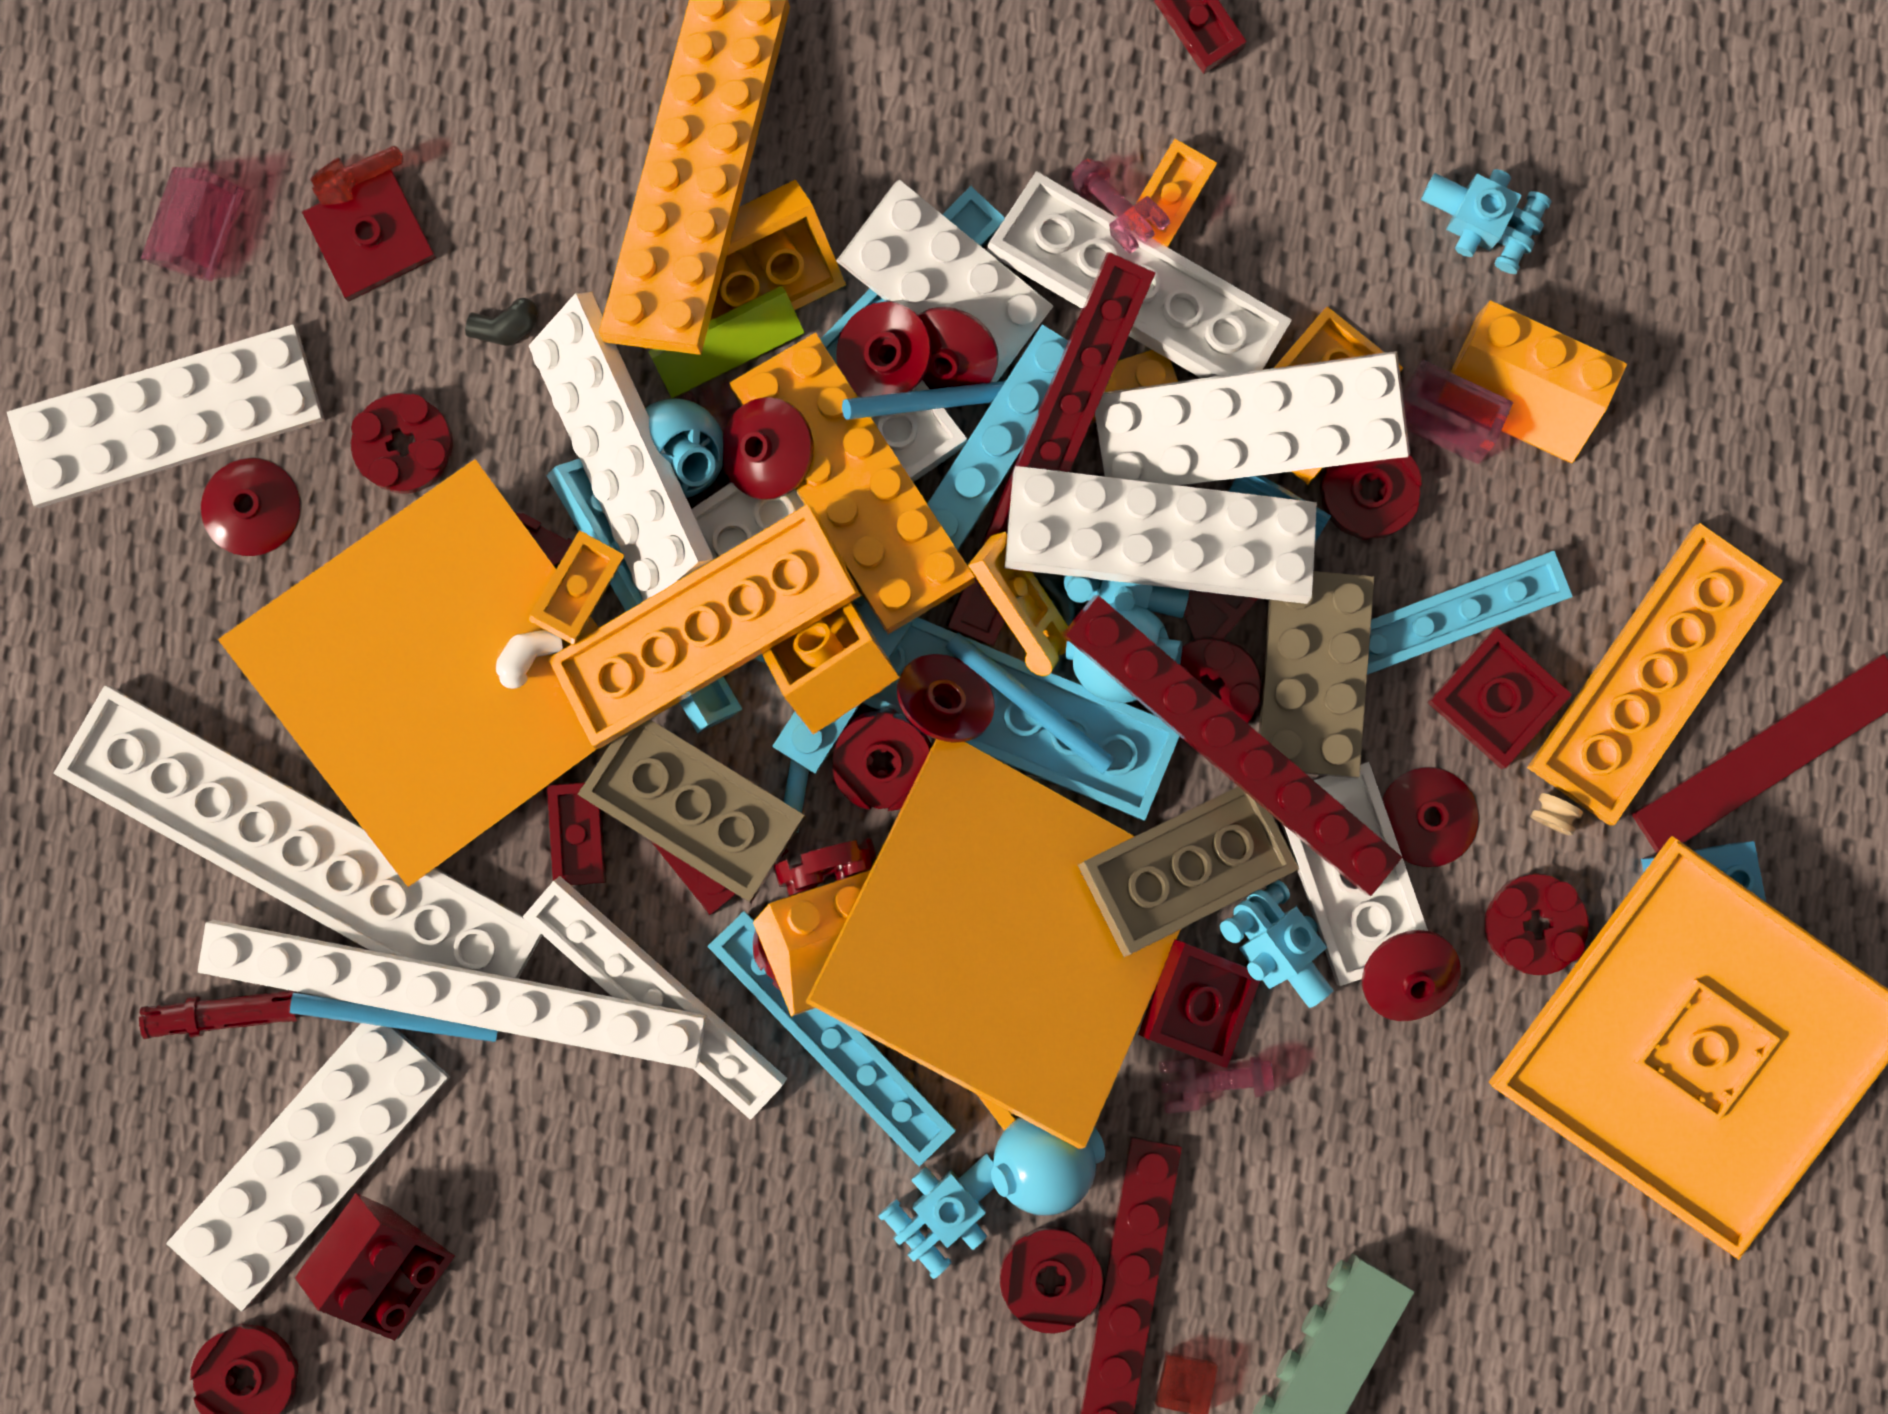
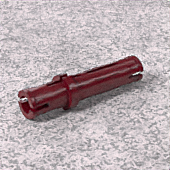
[139,990,301,1039]

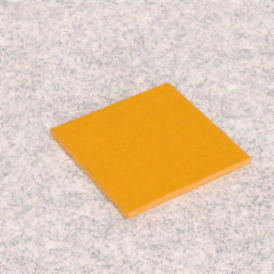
[218,459,599,887]
[805,739,1181,1149]
[1489,836,1888,1260]

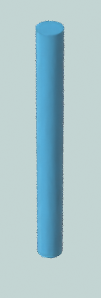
[842,381,1006,420]
[945,632,1115,774]
[290,993,498,1042]

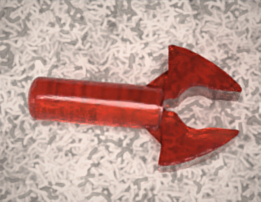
[310,146,404,205]

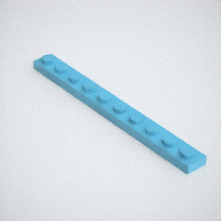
[772,325,1068,774]

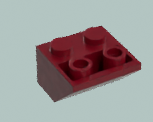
[295,1193,455,1341]

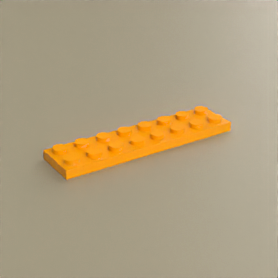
[599,0,790,355]

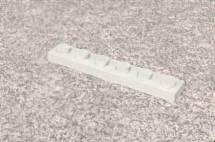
[523,876,787,1120]

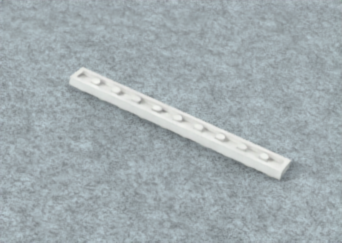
[197,920,707,1069]

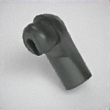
[465,298,538,346]
[1032,571,1078,626]

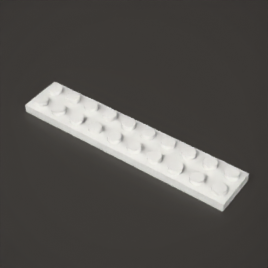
[53,686,543,979]

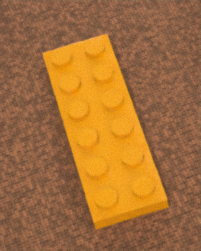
[729,332,975,634]
[548,504,861,749]
[1527,523,1783,826]

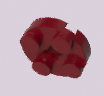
[351,393,453,494]
[1320,455,1422,540]
[1180,637,1261,723]
[832,707,931,811]
[774,838,877,896]
[1485,874,1589,975]
[999,1227,1102,1334]
[190,1324,299,1414]

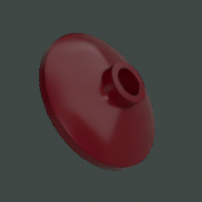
[836,302,932,397]
[918,307,999,389]
[722,397,813,500]
[201,458,300,556]
[897,654,995,743]
[1382,767,1479,867]
[1362,930,1461,1021]

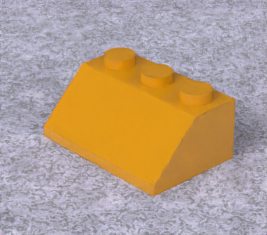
[710,179,846,321]
[1437,300,1627,464]
[753,870,871,1017]

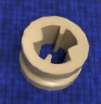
[1531,793,1583,836]

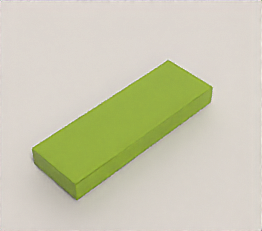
[648,286,804,398]

